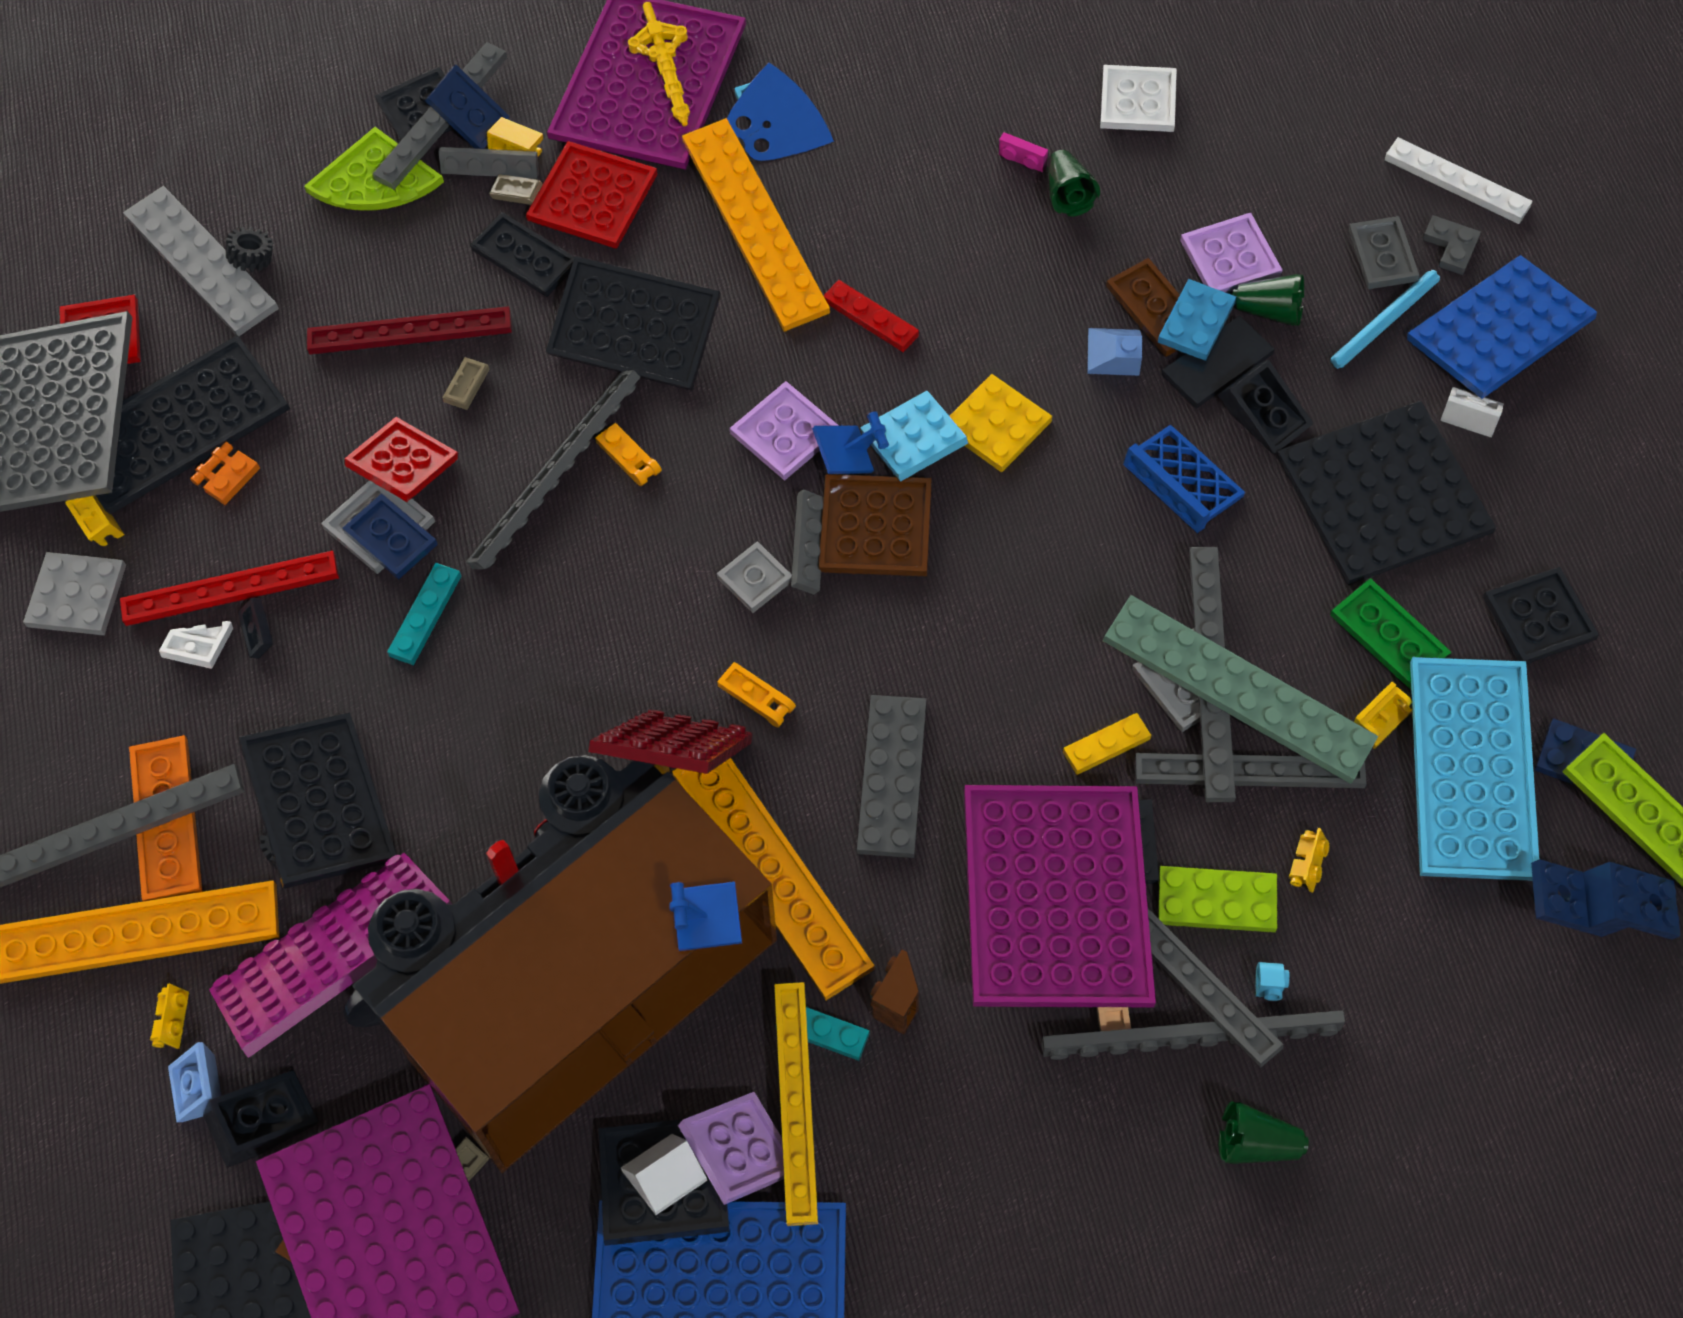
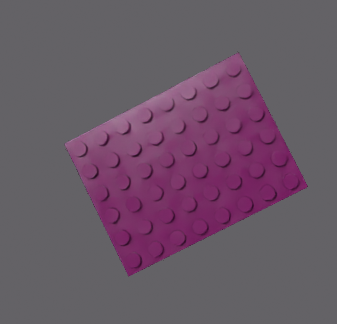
[547,0,746,170]
[964,785,1156,1007]
[209,853,452,1058]
[256,1084,520,1318]

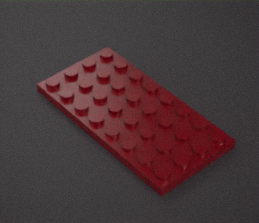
[588,710,753,774]

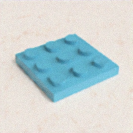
[860,391,968,482]

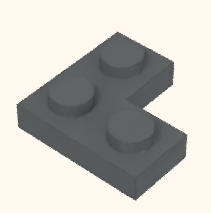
[1423,215,1481,275]

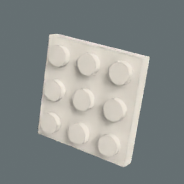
[1100,65,1176,132]

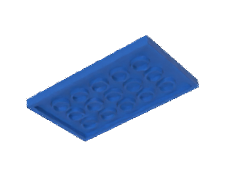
[1407,255,1597,399]

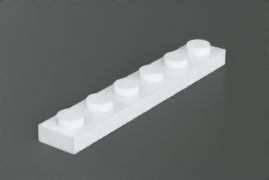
[1385,137,1533,224]

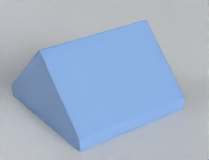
[168,1042,221,1122]

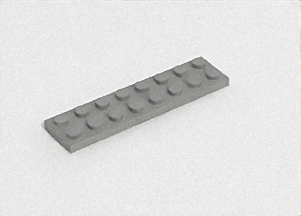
[123,185,279,336]

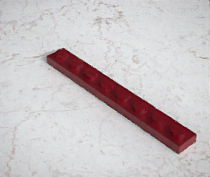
[307,306,512,355]

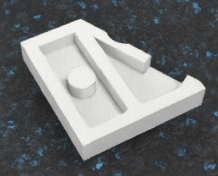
[159,621,233,669]

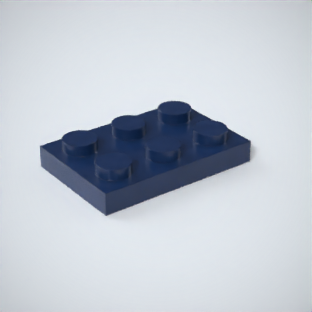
[425,65,510,149]
[342,493,438,580]
[1534,718,1636,786]

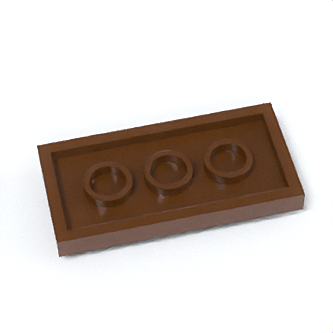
[1106,258,1180,357]

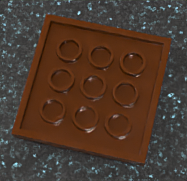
[819,474,932,576]

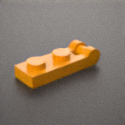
[595,423,662,487]
[717,662,796,728]

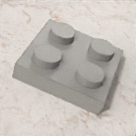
[717,541,792,613]

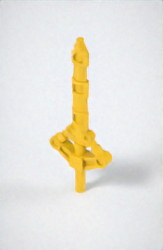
[628,2,690,126]

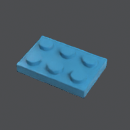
[1158,279,1236,361]

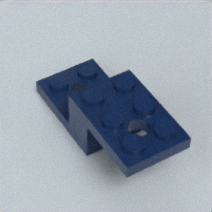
[1531,859,1681,940]

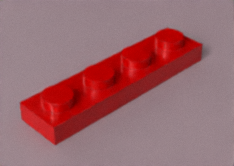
[823,280,919,353]

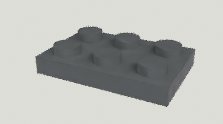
[1348,216,1419,289]

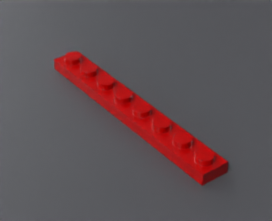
[120,551,339,626]

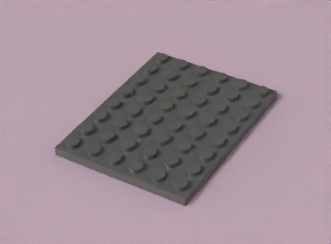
[0,311,133,512]

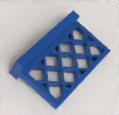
[1123,425,1245,533]

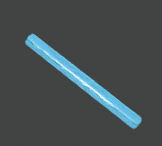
[1330,270,1440,369]

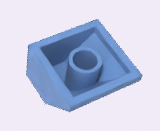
[1087,328,1142,376]

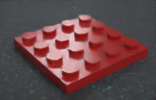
[526,141,658,249]

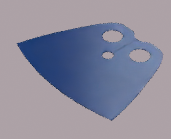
[727,63,834,161]

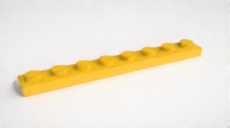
[775,982,818,1226]

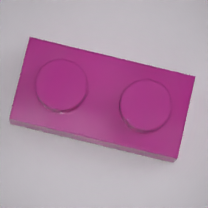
[999,132,1048,172]

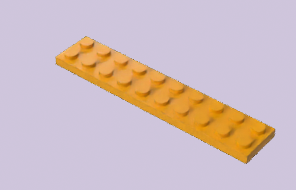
[682,118,830,332]
[672,758,875,1000]
[0,880,279,984]

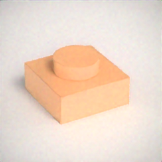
[1097,1007,1131,1031]

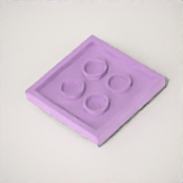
[1180,213,1282,293]
[730,381,839,481]
[678,1092,784,1205]

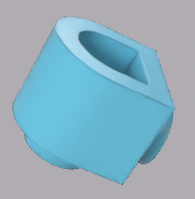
[1256,962,1289,1001]

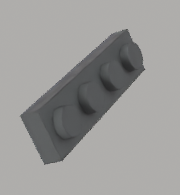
[439,147,539,178]
[791,489,824,595]

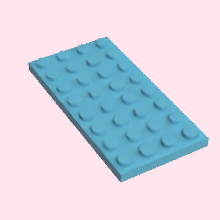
[1410,657,1539,881]

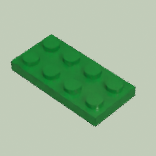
[1330,578,1451,690]

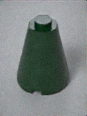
[1048,150,1100,217]
[1233,274,1305,326]
[1219,1101,1309,1164]

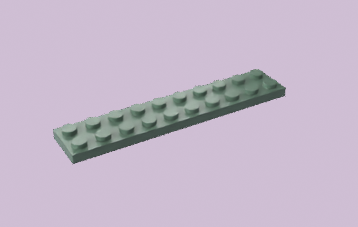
[1103,595,1378,784]

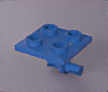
[812,412,889,474]
[669,882,742,951]

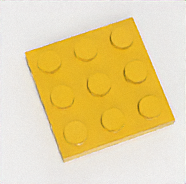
[950,374,1052,473]

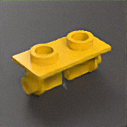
[1289,828,1329,893]
[150,983,189,1049]

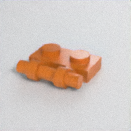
[190,442,260,505]

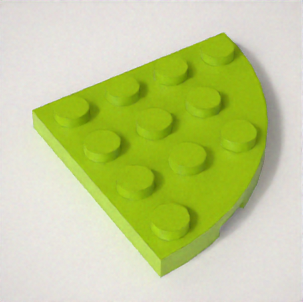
[304,127,444,210]

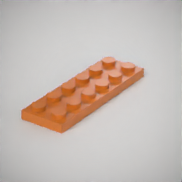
[129,735,202,902]

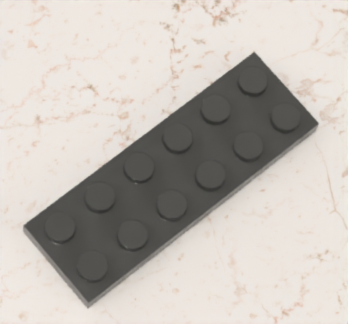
[857,695,926,858]

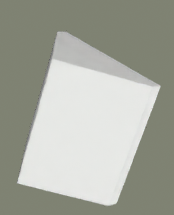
[1440,387,1504,437]
[621,1134,707,1215]

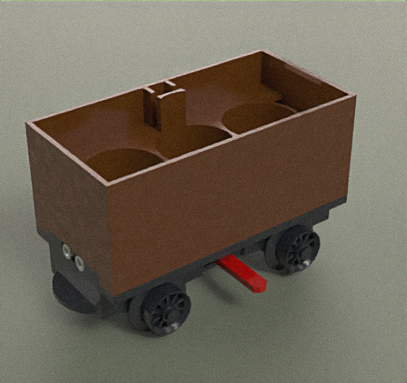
[343,755,777,1173]

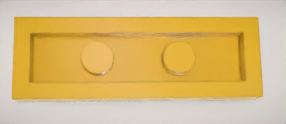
[1063,713,1151,775]

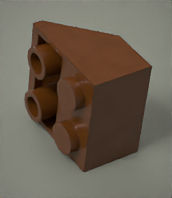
[870,950,919,1035]

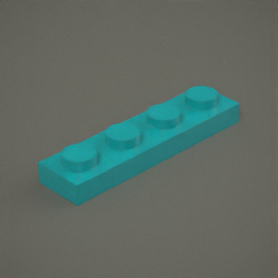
[387,563,461,665]

